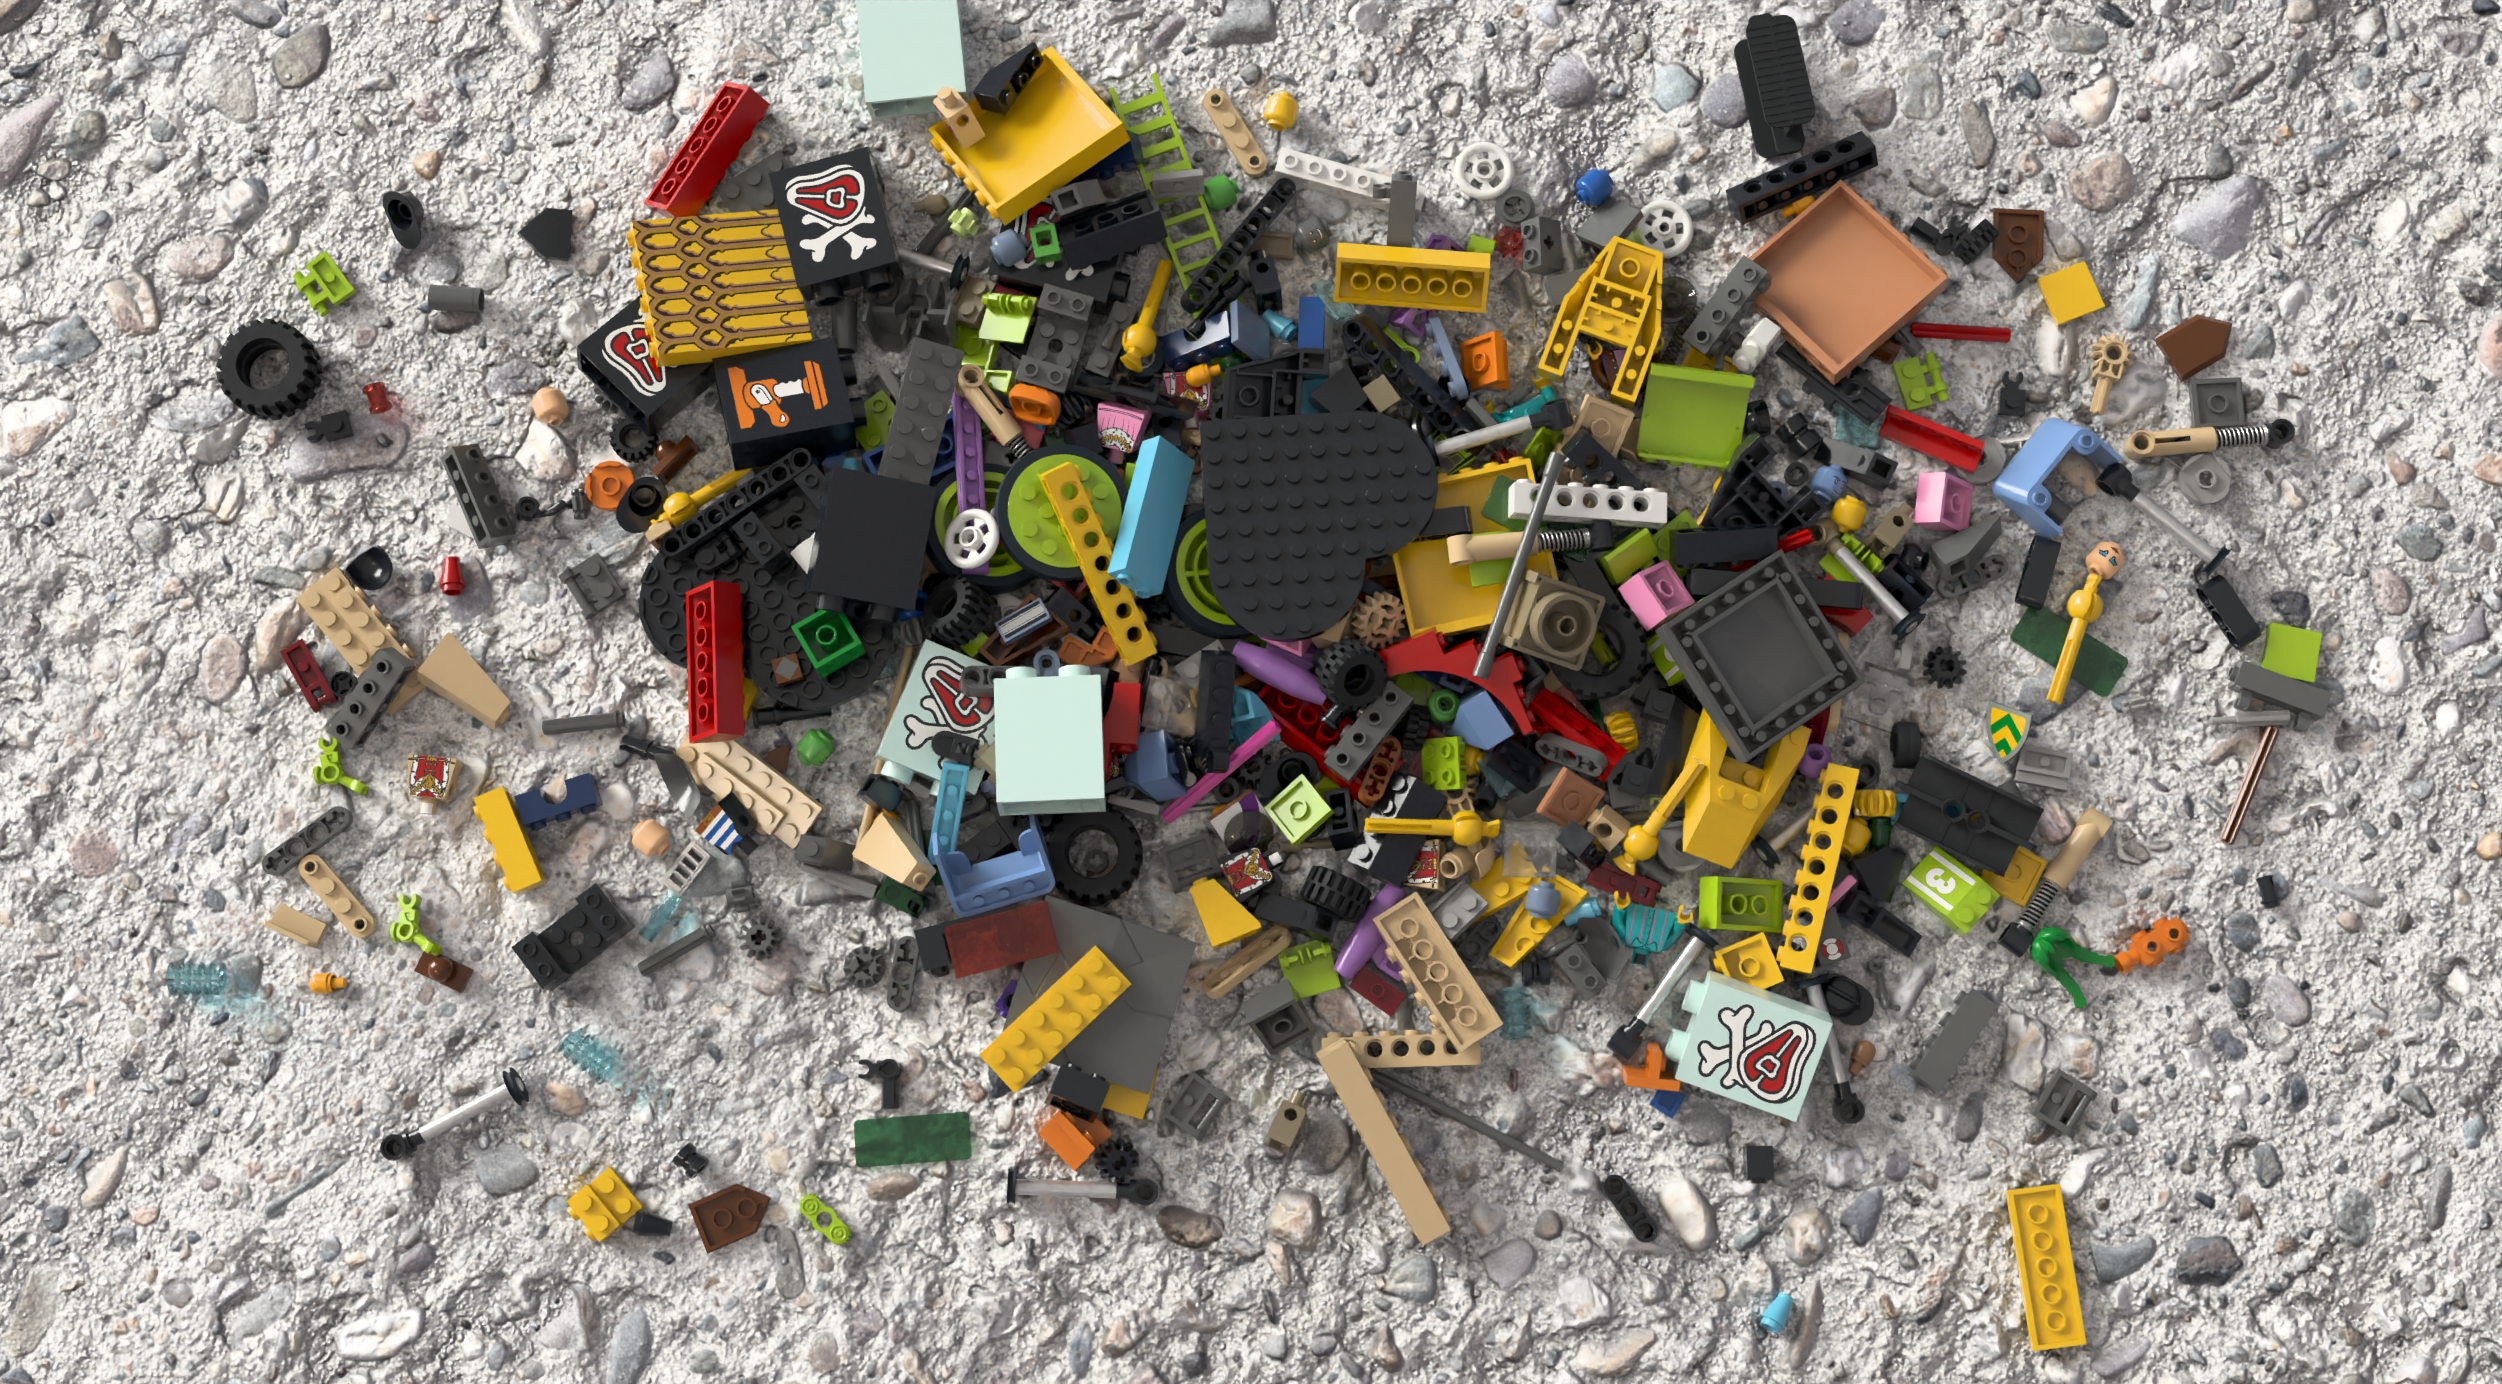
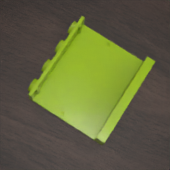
[1636,362,1755,472]

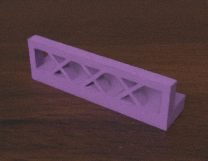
[1388,234,1466,338]

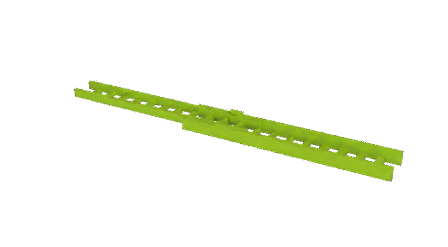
[1109,72,1254,384]

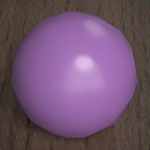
[1797,743,1832,779]

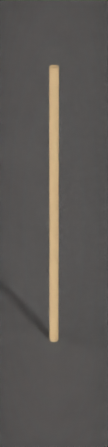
[852,567,933,863]

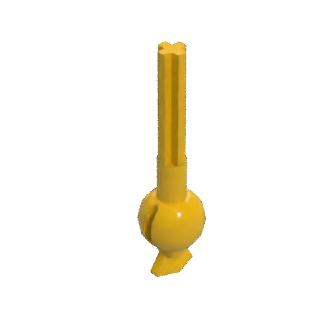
[1120,258,1173,372]
[650,465,769,527]
[2046,574,2104,705]
[1612,757,1706,875]
[1364,810,1500,846]

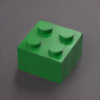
[791,610,866,678]

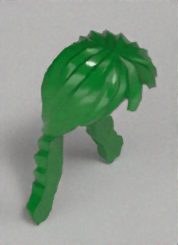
[2030,927,2116,1009]

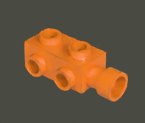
[2113,916,2191,975]

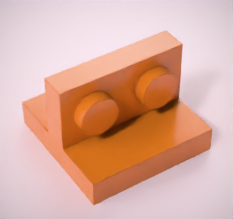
[1460,331,1510,393]
[1622,1042,1680,1092]
[1038,1111,1112,1171]

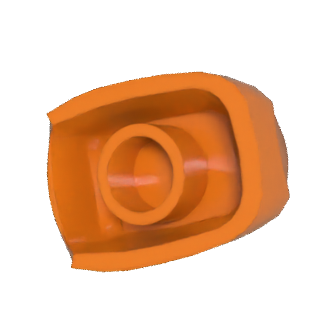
[1008,383,1061,426]

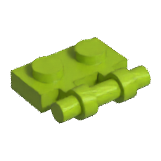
[293,251,357,317]
[1892,352,1949,412]

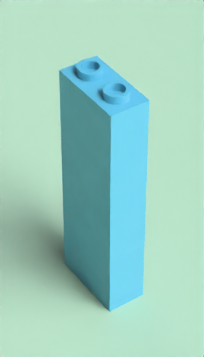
[1108,436,1195,599]

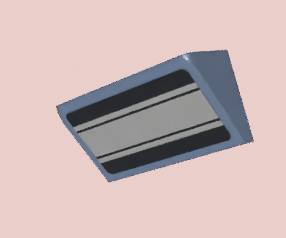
[994,598,1053,646]

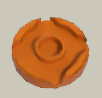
[585,461,636,512]

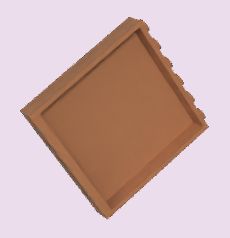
[1749,179,1948,385]

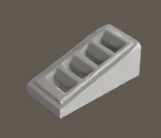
[661,840,715,898]

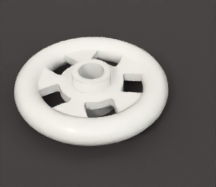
[1454,142,1514,200]
[1635,200,1694,259]
[944,509,1000,569]

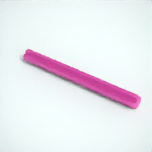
[1161,720,1282,824]

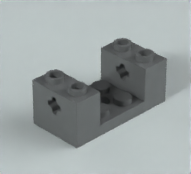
[1015,283,1095,400]

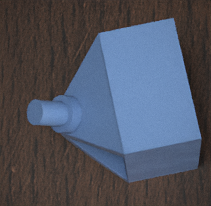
[1444,685,1515,750]
[1123,729,1187,802]

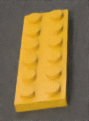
[979,945,1131,1093]
[2005,1184,2087,1351]

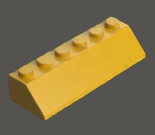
[1334,243,1490,313]

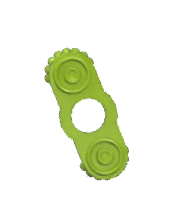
[799,1194,852,1245]

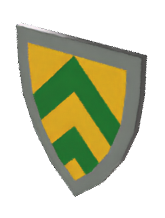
[1986,700,2033,764]

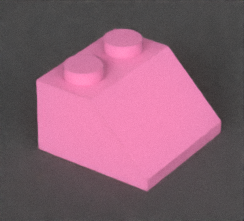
[1913,472,1974,533]
[1618,560,1695,631]

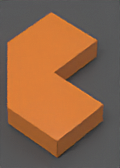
[1057,625,1118,666]

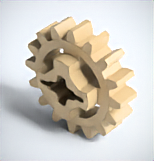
[1352,591,1406,648]

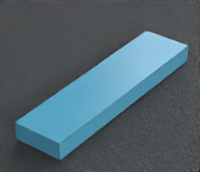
[927,761,970,865]

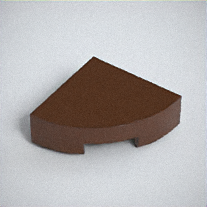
[763,746,790,773]

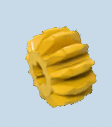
[1603,710,1639,754]
[1852,790,1897,817]

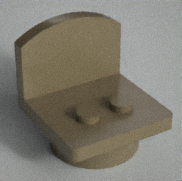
[1499,568,1605,671]

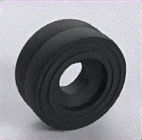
[1890,722,1921,769]

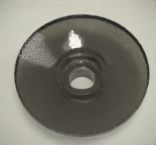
[1661,276,1697,324]
[1224,810,1274,854]

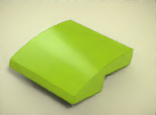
[1468,530,1517,589]

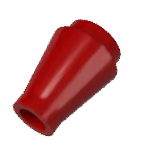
[439,556,466,596]

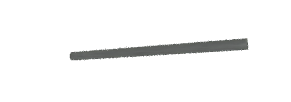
[1372,1069,1564,1172]

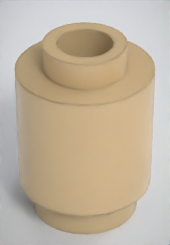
[1439,847,1474,879]

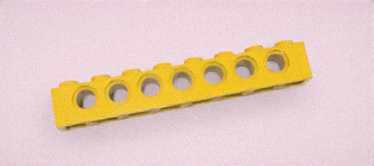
[1038,462,1157,666]
[1776,763,1860,976]

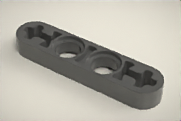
[262,806,353,876]

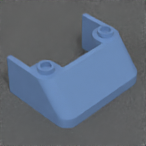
[1992,417,2122,538]
[932,814,1055,917]

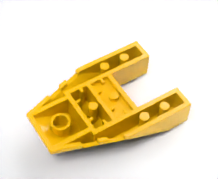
[1536,236,1663,409]
[1683,707,1812,869]

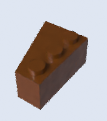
[978,593,1071,666]

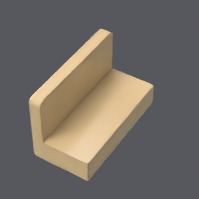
[262,903,329,948]

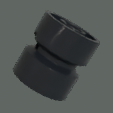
[1775,412,1823,460]

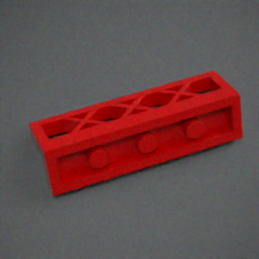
[1878,404,1985,475]
[1528,688,1628,783]

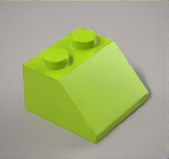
[1595,527,1658,586]

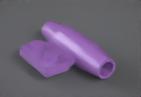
[1232,641,1327,705]
[1333,884,1406,982]

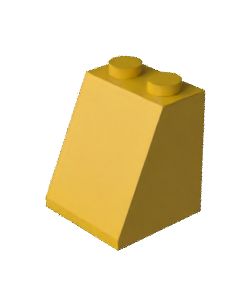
[1189,877,1262,951]

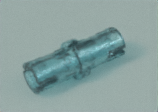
[638,891,682,943]

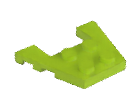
[955,322,1016,396]

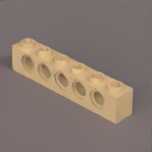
[1321,1029,1481,1071]

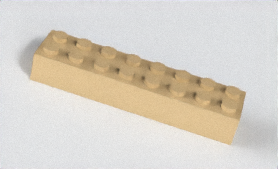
[1315,1038,1451,1245]

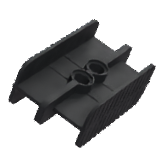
[1734,13,1816,158]
[1895,752,2044,877]

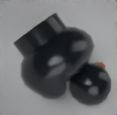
[1884,542,1929,573]

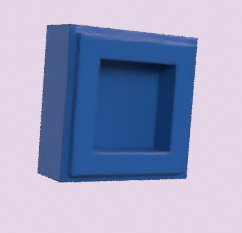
[1649,1089,1686,1119]

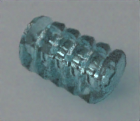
[166,962,227,996]
[1496,986,1533,1041]
[557,1027,616,1084]

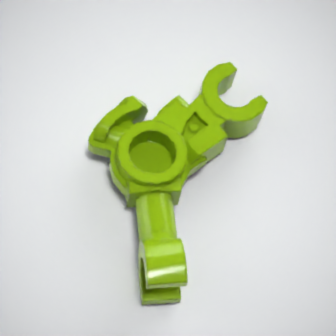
[313,737,370,796]
[390,894,443,957]

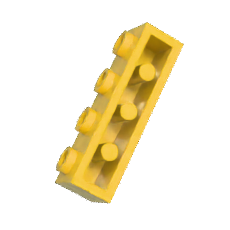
[473,786,547,895]

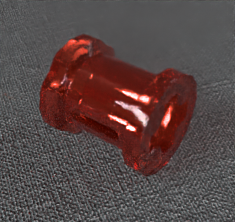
[362,382,392,414]

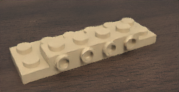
[1542,393,1635,533]
[296,566,427,715]
[675,733,825,849]
[1372,891,1503,1053]

